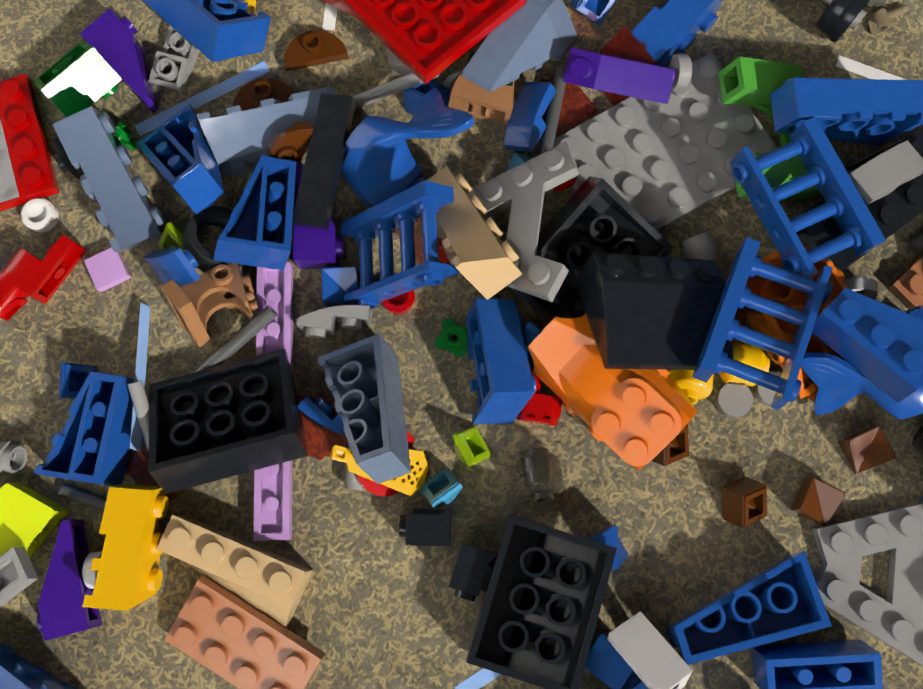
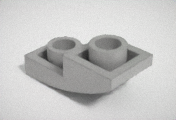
[148,25,199,91]
[849,140,923,204]
[296,305,373,339]

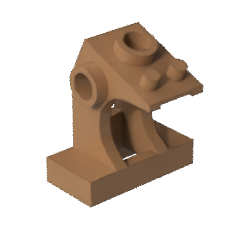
[160,263,259,348]

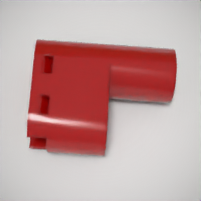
[516,368,562,426]

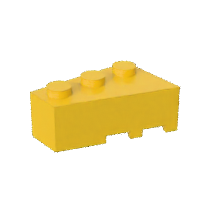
[82,483,169,611]

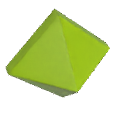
[158,222,184,251]
[452,426,492,467]

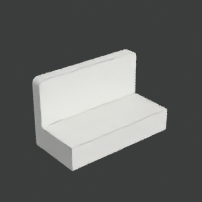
[607,611,693,689]

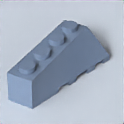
[196,86,350,177]
[52,106,166,252]
[317,334,411,484]

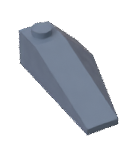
[461,0,578,92]

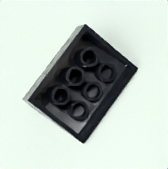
[507,176,674,323]
[575,252,733,370]
[148,348,307,494]
[466,514,617,689]

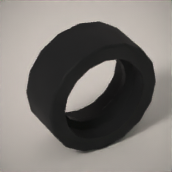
[182,206,241,272]

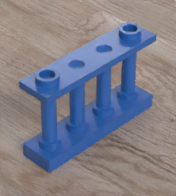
[730,117,886,278]
[341,180,459,309]
[692,237,833,410]

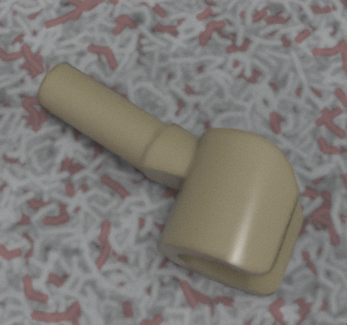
[867,4,909,35]

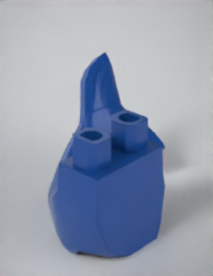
[341,87,475,209]
[801,305,923,420]

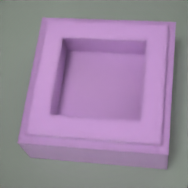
[83,247,132,292]

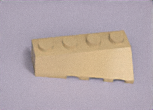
[427,166,522,300]
[157,515,313,629]

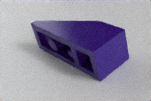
[79,9,158,113]
[563,47,677,104]
[293,162,345,269]
[37,519,102,641]

